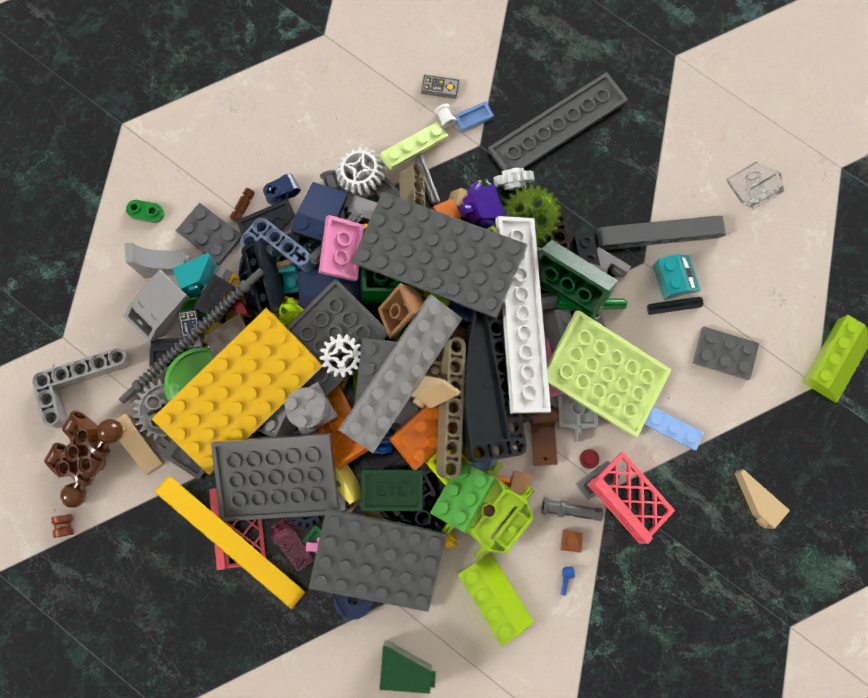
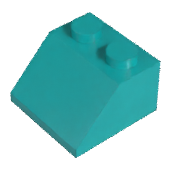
[172,253,218,298]

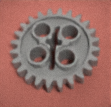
[132,379,171,441]

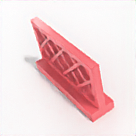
[587,452,675,544]
[209,488,266,570]

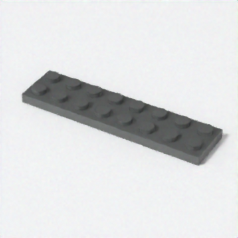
[488,72,628,171]

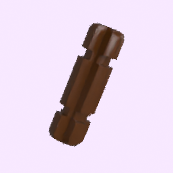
[230,188,255,222]

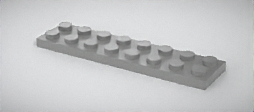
[339,295,462,453]

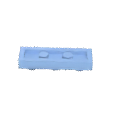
[644,407,704,451]

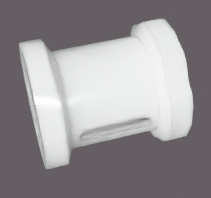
[434,104,456,128]

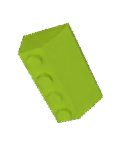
[802,315,868,403]
[458,552,534,646]

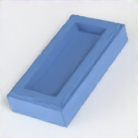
[454,101,494,133]

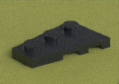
[236,199,295,235]

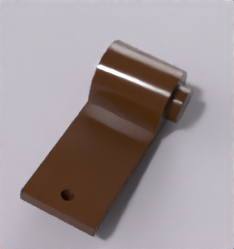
[531,406,559,466]

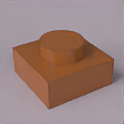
[560,530,583,553]

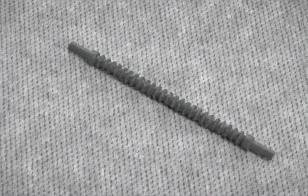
[119,268,265,404]

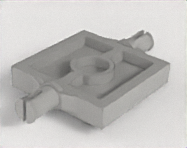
[557,394,598,442]

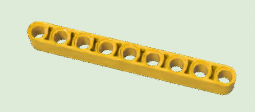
[154,476,305,609]

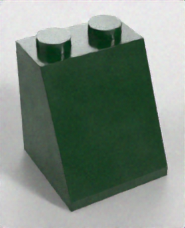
[379,641,436,694]

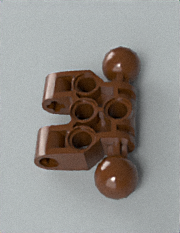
[44,411,123,508]

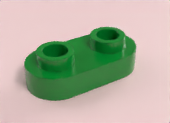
[126,200,165,223]

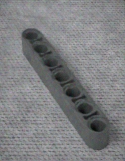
[596,216,726,250]

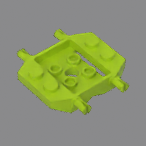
[442,460,534,561]

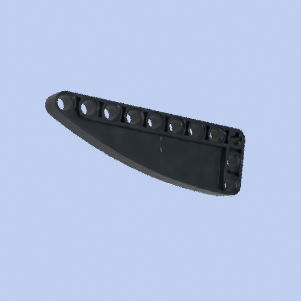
[462,308,527,463]

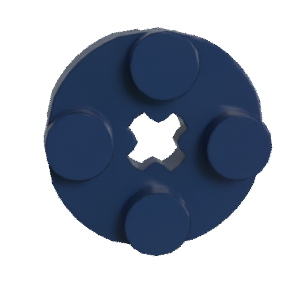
[333,594,374,619]

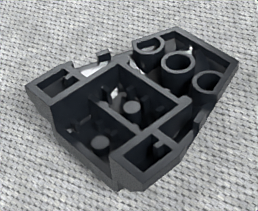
[359,458,447,531]

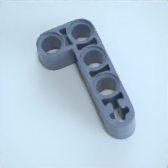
[240,218,315,272]

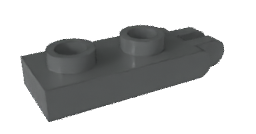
[156,437,204,480]

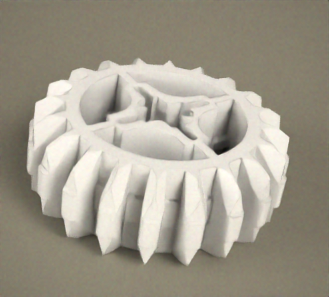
[336,147,386,196]

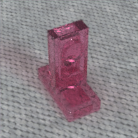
[271,517,315,572]

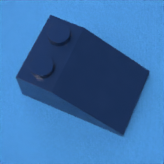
[291,182,348,243]
[298,270,360,309]

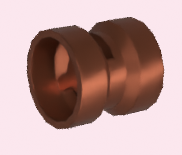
[51,514,74,538]

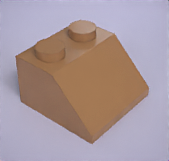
[378,283,424,339]

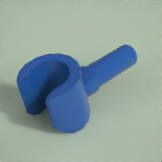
[561,567,575,596]

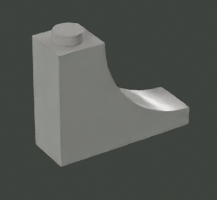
[125,243,191,278]

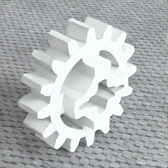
[493,168,534,190]
[320,334,361,378]

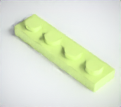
[379,122,448,170]

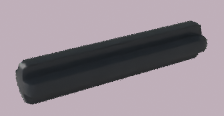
[647,297,704,315]

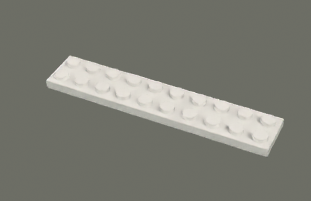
[496,216,551,413]

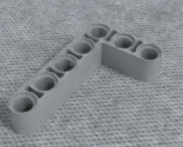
[32,348,132,428]

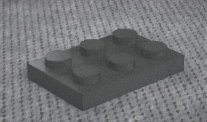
[175,202,242,265]
[692,327,759,380]

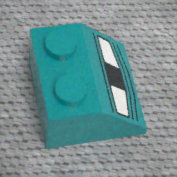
[653,254,701,300]

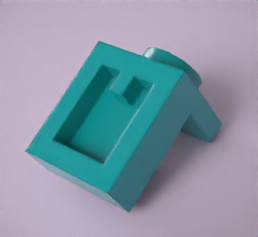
[278,264,302,294]

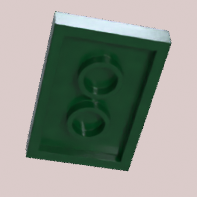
[361,469,423,511]

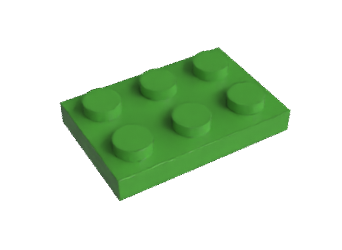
[430,461,496,533]

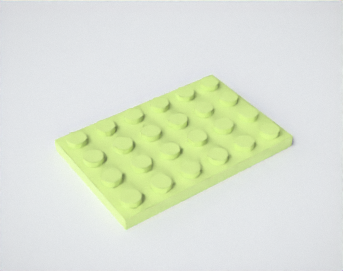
[547,310,671,437]

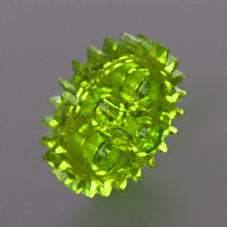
[502,184,562,245]

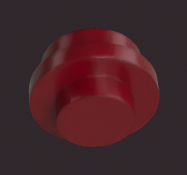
[579,449,599,469]

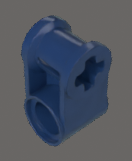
[263,173,301,205]

